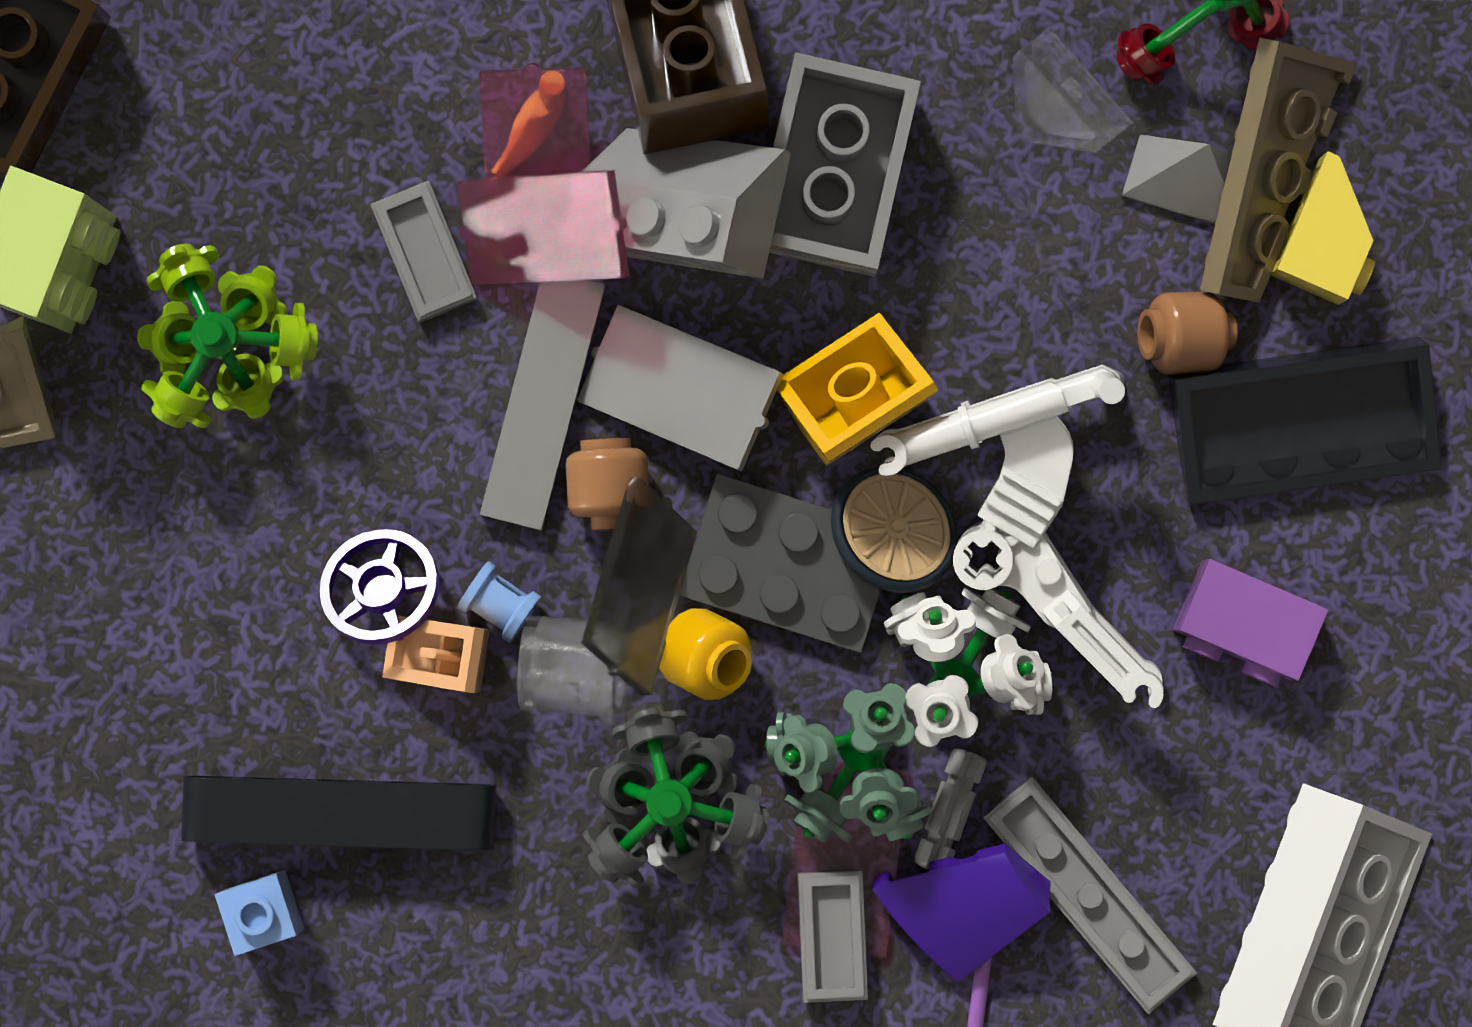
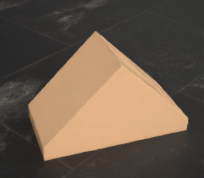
[382,615,490,693]

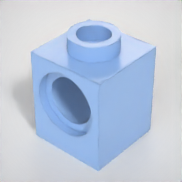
[214,870,305,956]

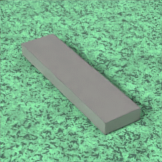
[480,268,606,531]
[982,776,1197,1014]

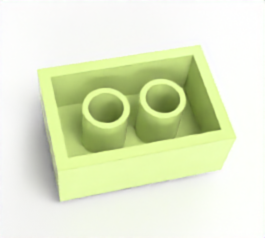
[0,165,120,334]

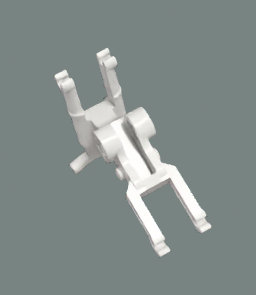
[870,365,1164,708]

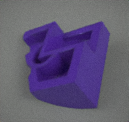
[872,844,1051,982]

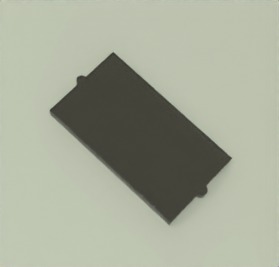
[581,477,697,696]

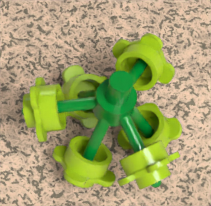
[137,244,319,428]

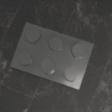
[679,474,881,653]

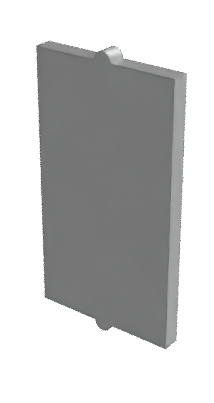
[577,305,784,471]

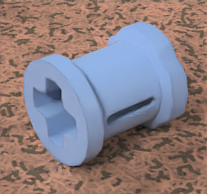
[457,561,541,643]

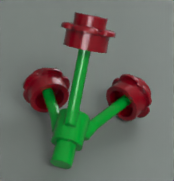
[1117,0,1290,85]

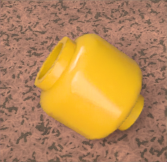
[657,608,752,700]

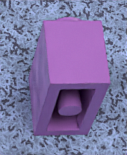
[1173,559,1329,687]

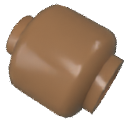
[1137,291,1238,375]
[566,438,650,530]

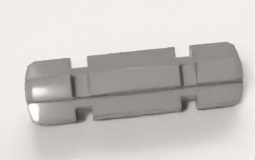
[914,749,986,870]

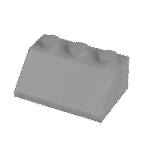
[564,128,792,279]

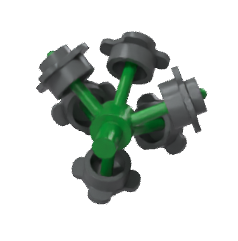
[583,702,769,888]

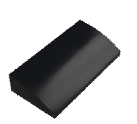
[1168,337,1442,505]

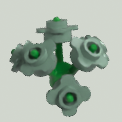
[764,683,932,843]

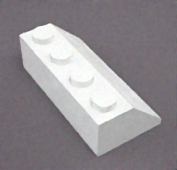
[1213,784,1432,1027]

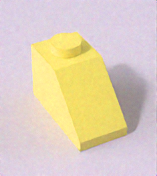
[1270,152,1375,305]

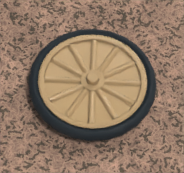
[831,466,958,593]

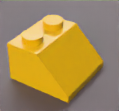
[777,313,938,466]

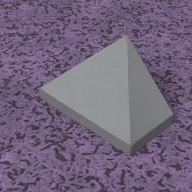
[1121,135,1231,224]

